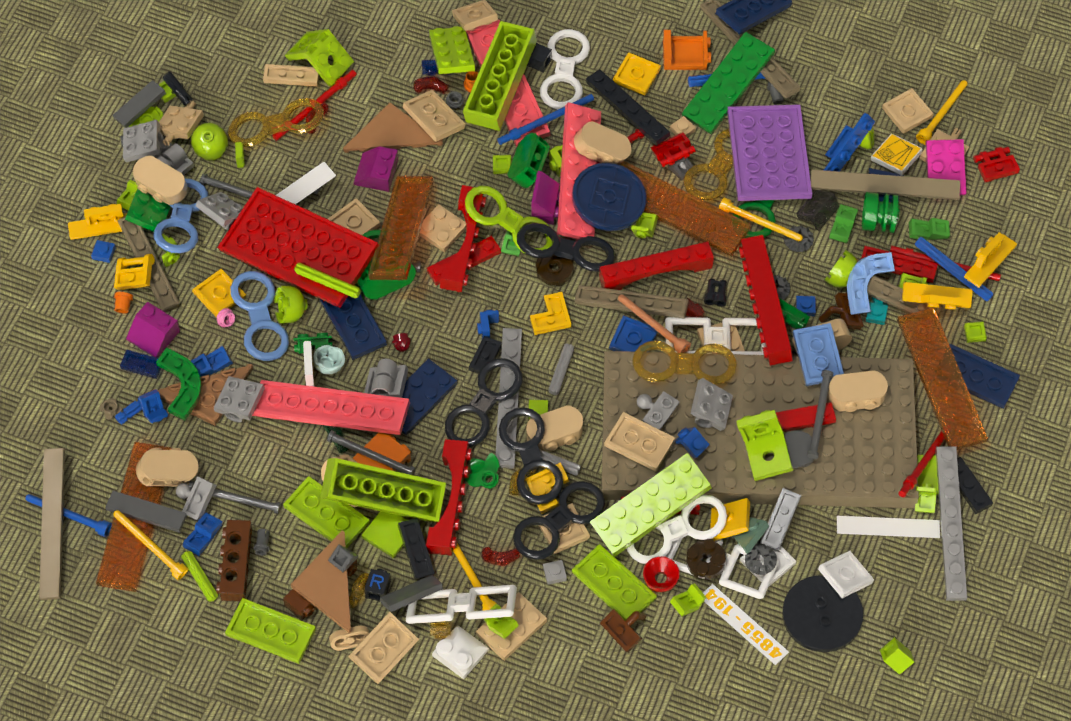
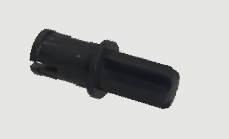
[163,72,193,105]

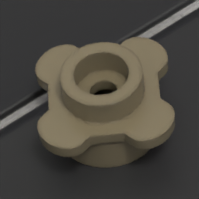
[99,398,122,420]

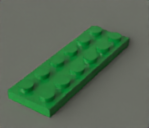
[681,32,775,135]

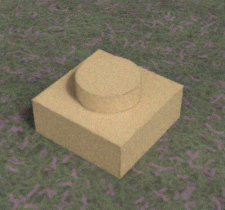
[670,116,696,137]

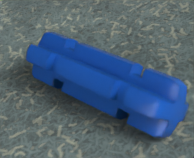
[115,398,142,424]

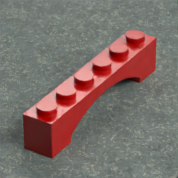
[440,185,487,292]
[599,242,714,290]
[426,439,472,556]

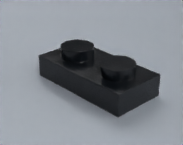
[469,336,502,374]

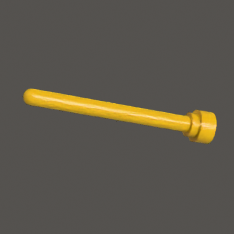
[916,80,967,145]
[718,197,803,242]
[113,510,189,580]
[453,543,497,610]

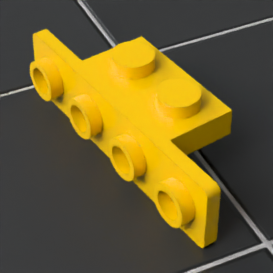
[68,204,143,240]
[964,232,1017,287]
[902,282,973,310]

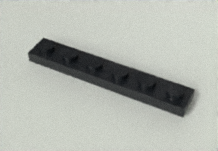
[586,69,670,146]

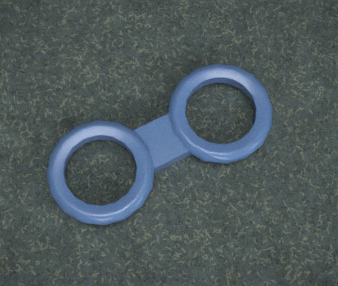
[154,178,208,253]
[230,271,289,361]

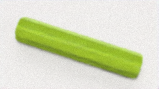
[181,551,218,602]

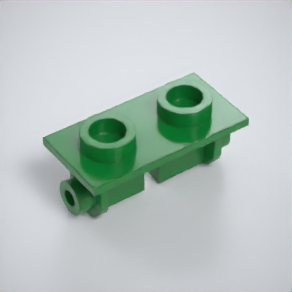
[779,298,810,329]
[293,333,333,354]

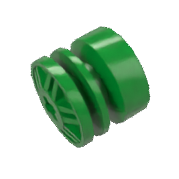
[862,192,900,234]

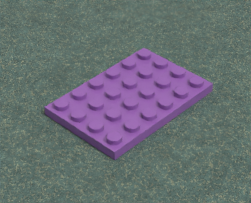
[727,105,812,201]

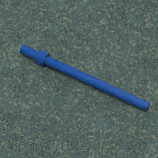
[497,94,594,145]

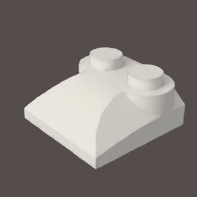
[432,625,489,679]

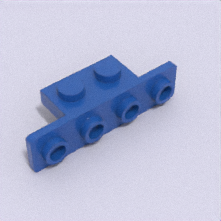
[824,113,875,172]

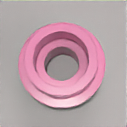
[217,308,235,327]

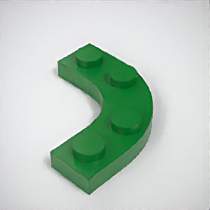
[156,348,201,421]

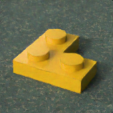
[530,292,571,335]
[525,462,570,514]

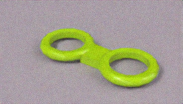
[465,186,552,254]

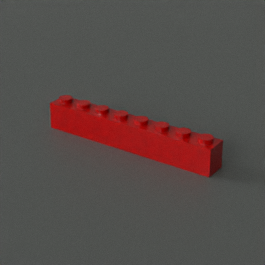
[739,235,793,365]

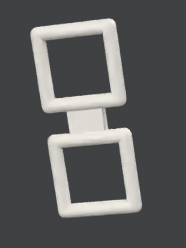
[665,317,765,355]
[666,529,779,599]
[406,585,517,624]

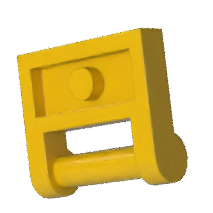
[114,254,155,290]

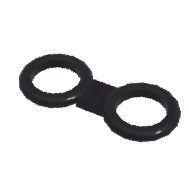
[517,223,615,272]
[445,358,523,447]
[499,407,563,504]
[513,481,605,560]

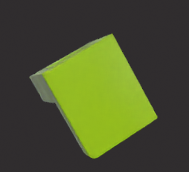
[880,637,914,674]

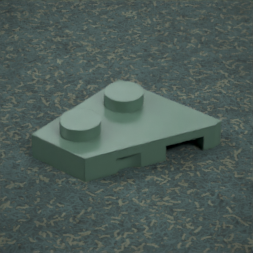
[731,517,769,554]

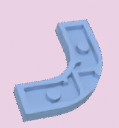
[847,252,895,315]

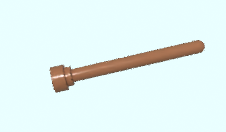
[618,294,691,355]

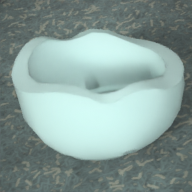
[313,345,345,375]

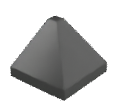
[668,158,696,181]
[328,544,358,572]

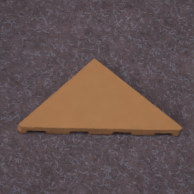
[343,103,443,153]
[152,364,253,426]
[291,530,351,633]

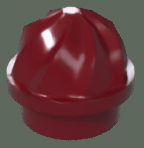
[392,333,411,352]

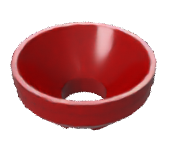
[643,556,680,592]

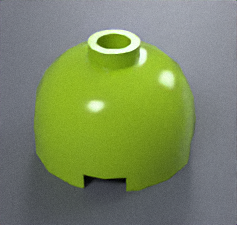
[191,123,228,160]
[824,250,858,288]
[274,286,308,323]

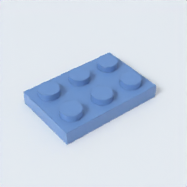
[792,323,844,386]

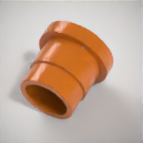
[464,71,478,93]
[114,292,133,314]

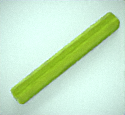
[294,263,361,298]

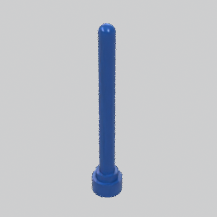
[25,494,112,538]

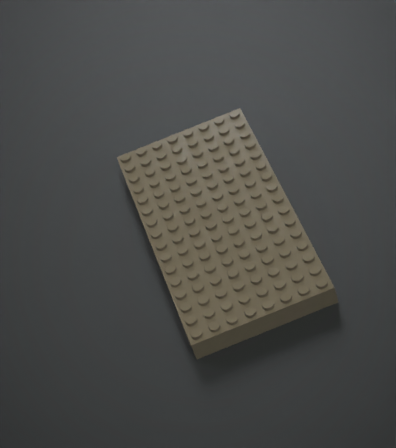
[601,351,919,508]

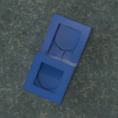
[191,346,233,377]
[183,512,223,556]

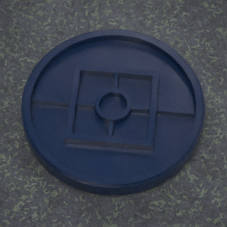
[572,163,646,231]

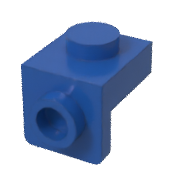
[477,310,499,339]
[139,389,168,423]
[675,427,710,458]

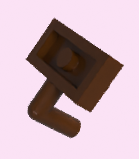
[819,292,864,330]
[600,609,646,652]

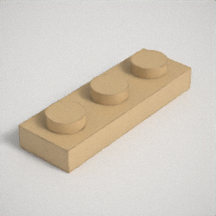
[263,64,319,87]

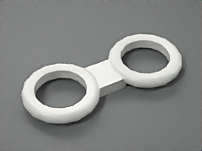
[540,29,590,110]
[627,494,727,564]

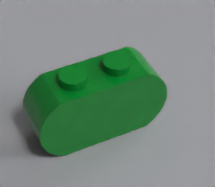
[507,133,550,188]
[357,252,416,300]

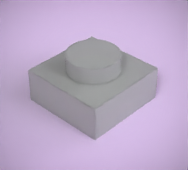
[543,560,567,585]

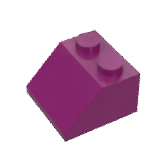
[353,146,398,192]
[531,171,560,225]
[126,302,180,359]

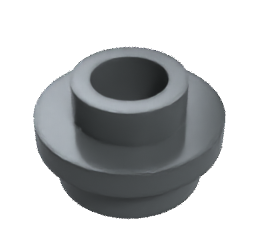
[446,91,464,109]

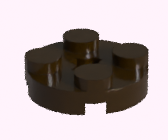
[536,254,574,287]
[686,539,726,579]

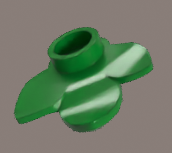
[465,453,500,489]

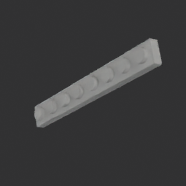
[495,328,522,469]
[936,447,967,601]

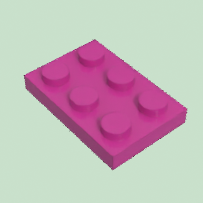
[926,139,966,195]

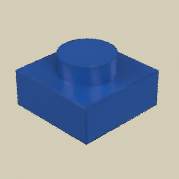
[91,240,116,263]
[796,296,816,317]

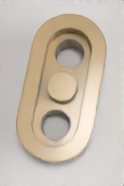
[329,626,369,651]

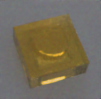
[430,622,451,638]

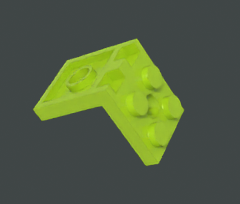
[284,29,354,86]
[736,410,793,481]

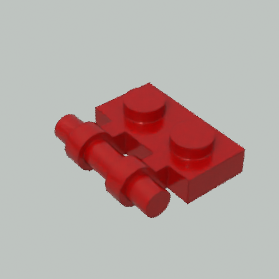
[650,132,696,168]
[973,147,1020,182]

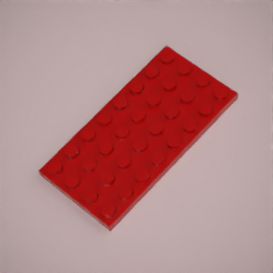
[217,187,380,308]

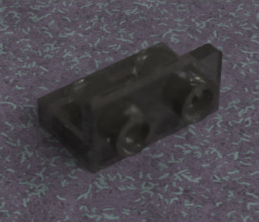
[796,190,839,231]

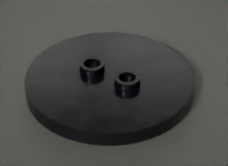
[782,575,863,652]

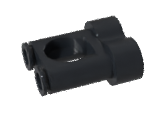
[704,278,727,307]

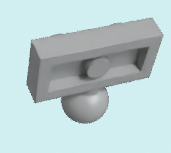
[637,391,679,430]
[176,476,216,520]

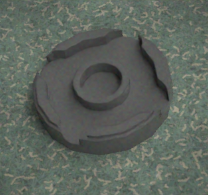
[784,431,814,468]

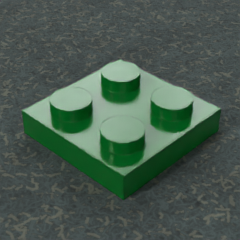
[125,189,171,232]

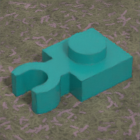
[866,297,888,325]

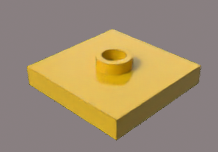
[613,52,661,96]
[192,269,246,318]
[710,498,750,541]

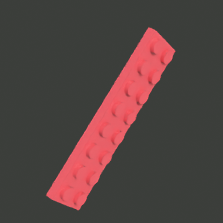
[466,20,550,147]
[557,102,601,240]
[252,380,410,435]

